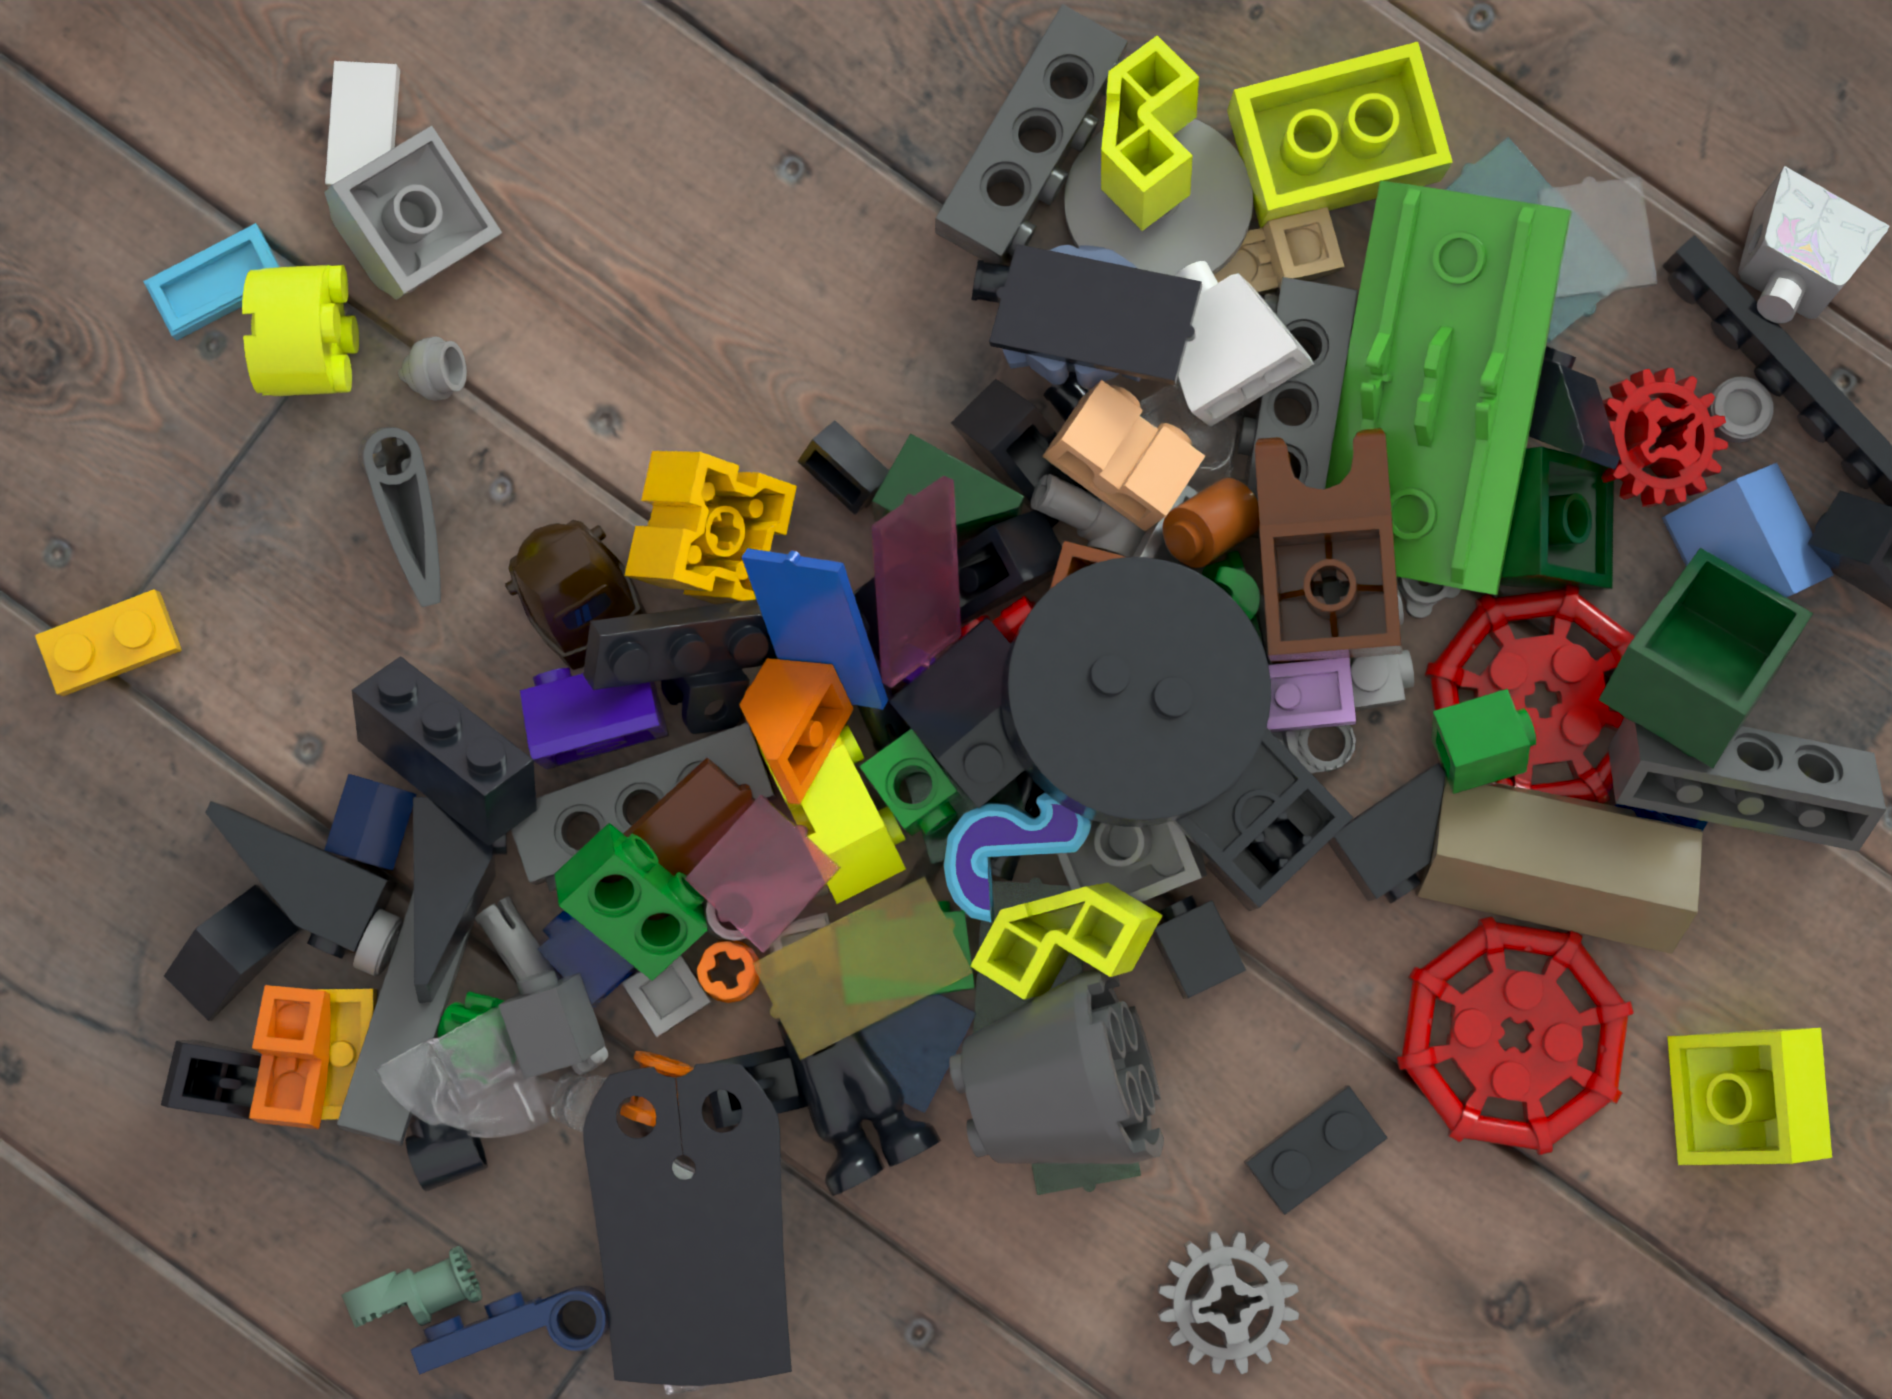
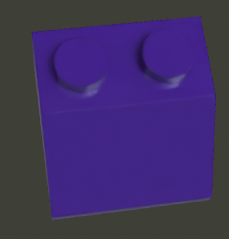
[520,668,669,770]

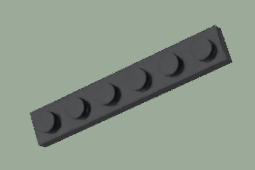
[1662,235,1892,507]

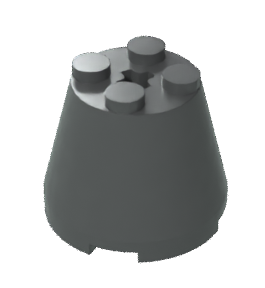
[949,968,1164,1164]

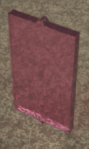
[871,476,961,688]

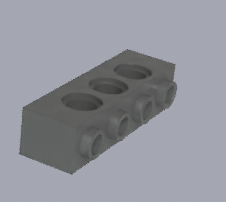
[935,4,1128,265]
[1233,277,1358,539]
[1608,718,1886,852]
[511,723,777,892]

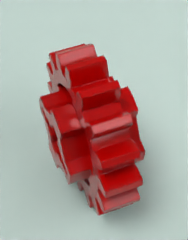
[1601,368,1728,508]

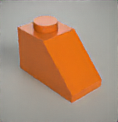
[739,658,854,805]

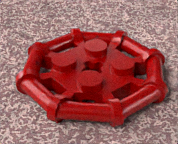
[1425,585,1635,804]
[1396,916,1634,1155]

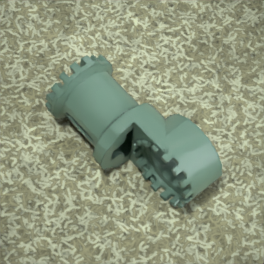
[341,1246,483,1328]

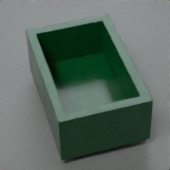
[1599,548,1813,768]

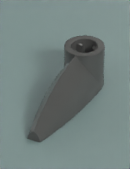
[358,427,441,607]

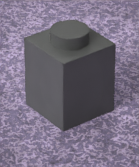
[498,969,606,1079]

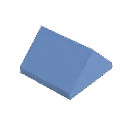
[1662,463,1833,598]

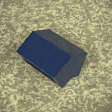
[324,774,417,871]

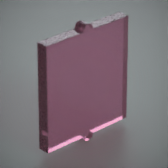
[685,795,841,952]

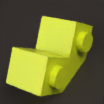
[1101,36,1199,231]
[756,725,906,904]
[970,882,1163,1000]

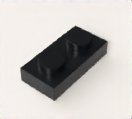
[1244,1085,1387,1215]

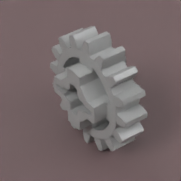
[1157,1231,1299,1374]

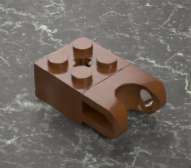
[1255,428,1402,664]

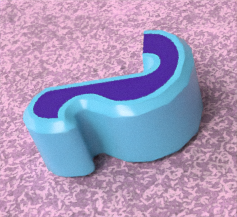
[944,793,1092,922]

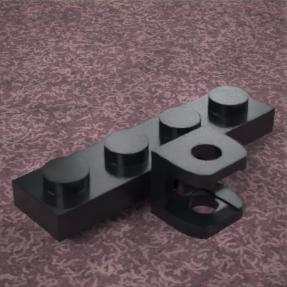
[583,599,778,734]

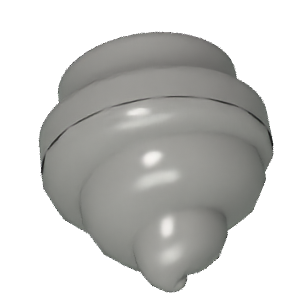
[398,336,467,401]

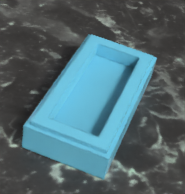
[143,223,280,340]

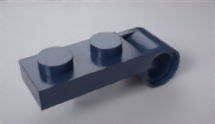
[410,1286,609,1375]

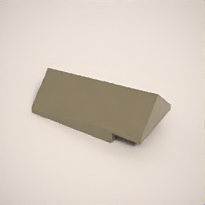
[1416,777,1703,954]

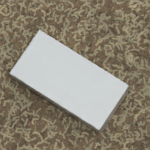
[325,61,400,188]

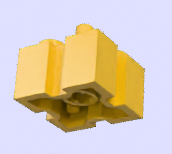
[624,451,797,604]

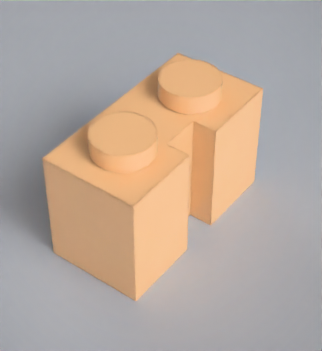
[1042,380,1205,531]

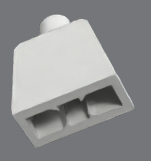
[1175,261,1314,427]

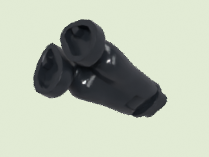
[765,960,941,1196]

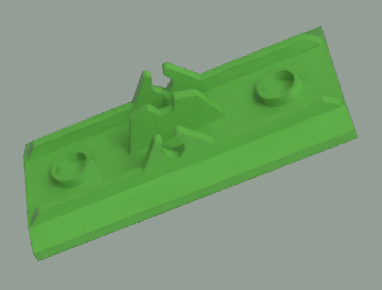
[1325,180,1572,595]

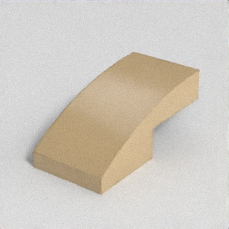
[1214,207,1345,296]

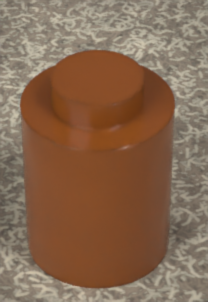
[1163,478,1260,568]

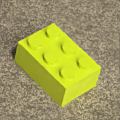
[1227,42,1453,228]

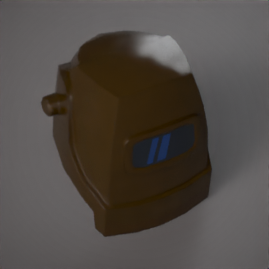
[505,520,647,670]

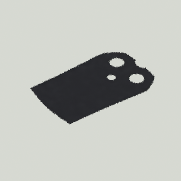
[583,1063,792,1386]

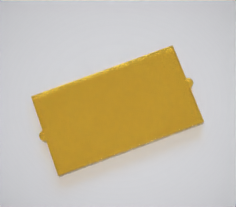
[753,877,973,1060]

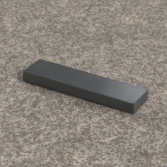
[337,891,477,1146]

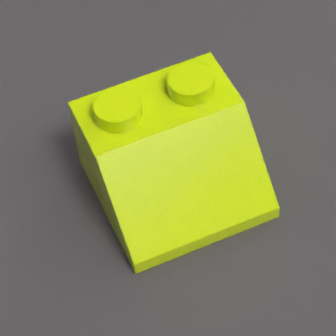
[1667,1028,1832,1165]

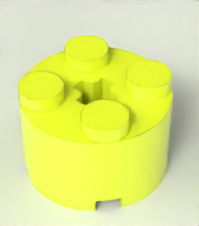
[242,265,359,396]

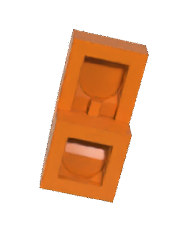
[249,985,331,1129]

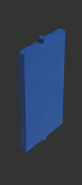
[742,548,888,710]

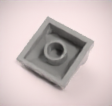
[324,126,502,300]
[1037,805,1207,902]

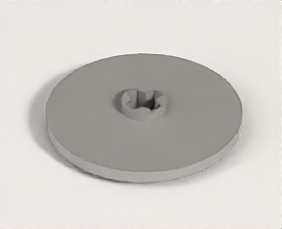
[1064,119,1253,276]

